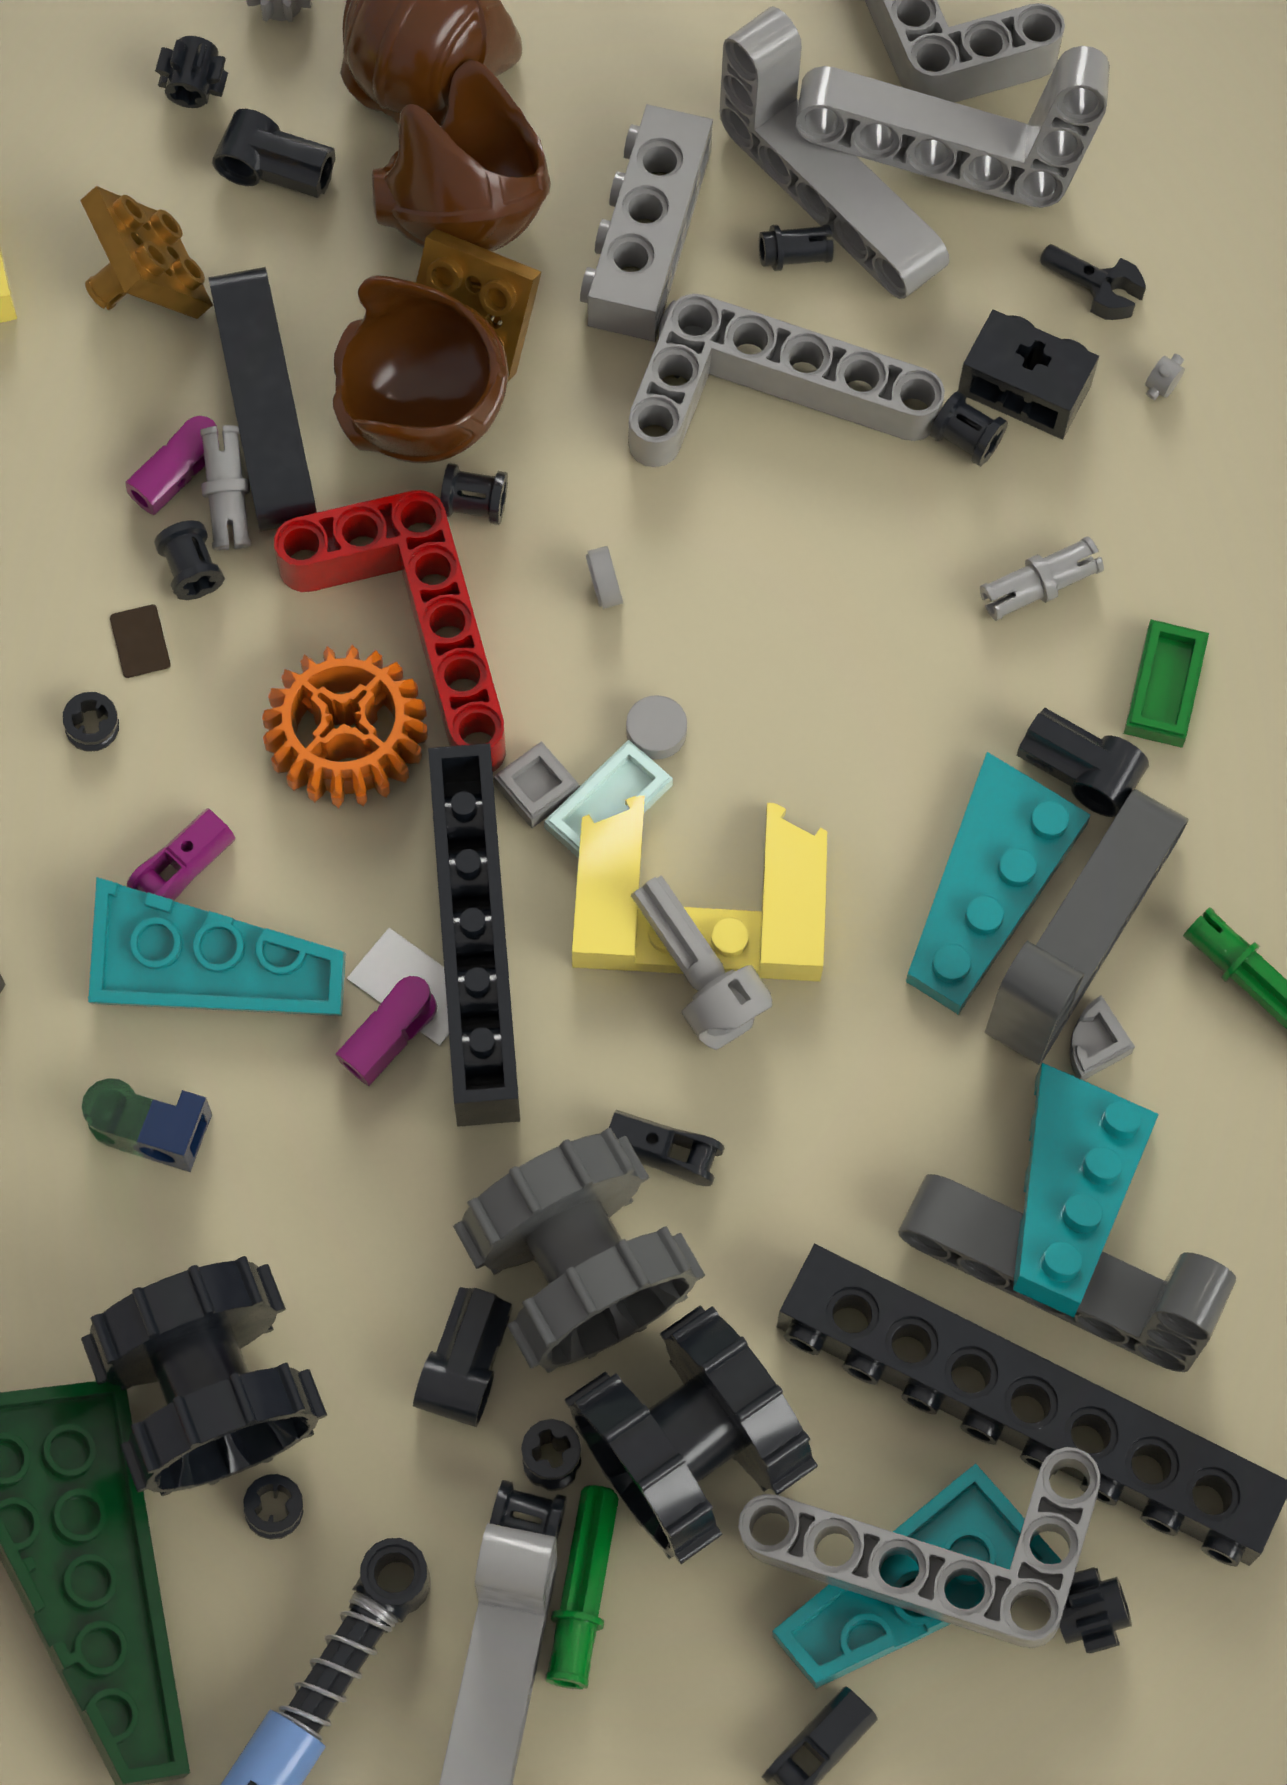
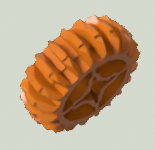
[262,644,428,809]

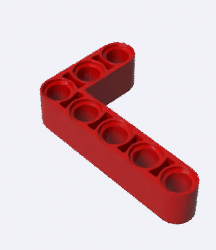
[274,490,506,772]

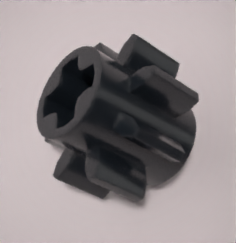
[155,36,228,108]
[1059,1567,1132,1654]

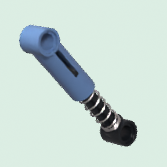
[221,1538,430,1785]

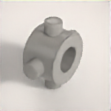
[1145,354,1185,400]

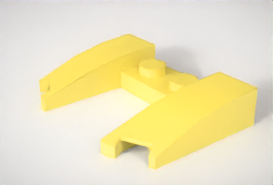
[572,796,827,982]

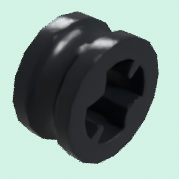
[63,692,119,752]
[243,1474,303,1540]

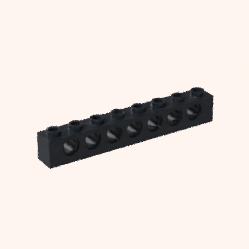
[776,1243,1287,1567]

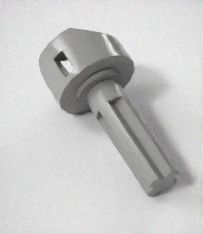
[631,875,772,1050]

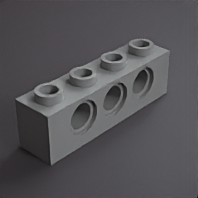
[580,104,713,342]

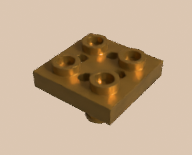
[80,186,213,319]
[416,229,542,381]

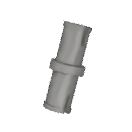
[200,425,251,550]
[980,536,1104,621]

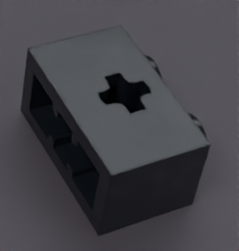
[958,309,1099,440]

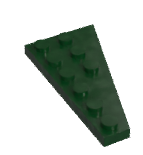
[0,1381,190,1785]

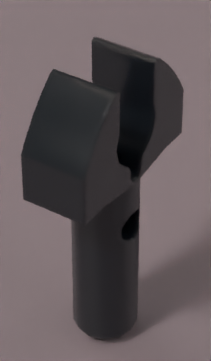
[1040,244,1146,320]

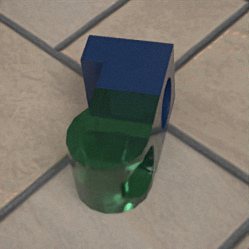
[81,1078,212,1172]

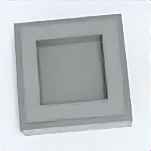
[494,741,580,828]

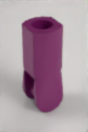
[125,415,220,515]
[127,808,235,900]
[335,976,438,1086]

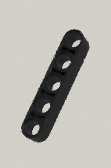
[208,267,317,531]

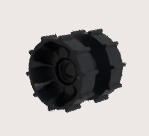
[81,1256,327,1496]
[564,1305,818,1564]

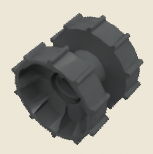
[453,1128,705,1373]

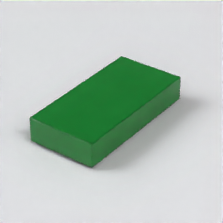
[1123,619,1209,748]

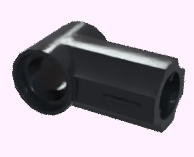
[212,108,336,198]
[1016,707,1149,817]
[413,1287,512,1427]

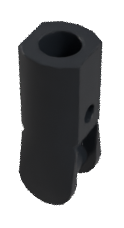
[609,1110,725,1186]
[762,1687,878,1785]

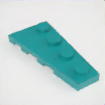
[906,752,1091,1014]
[88,877,346,1016]
[1013,1063,1159,1318]
[772,1463,1062,1689]

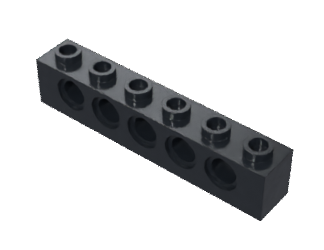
[428,743,520,1127]

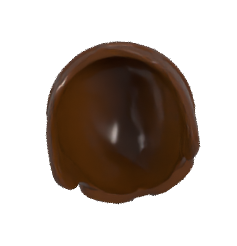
[340,0,522,126]
[372,60,551,251]
[333,275,509,463]

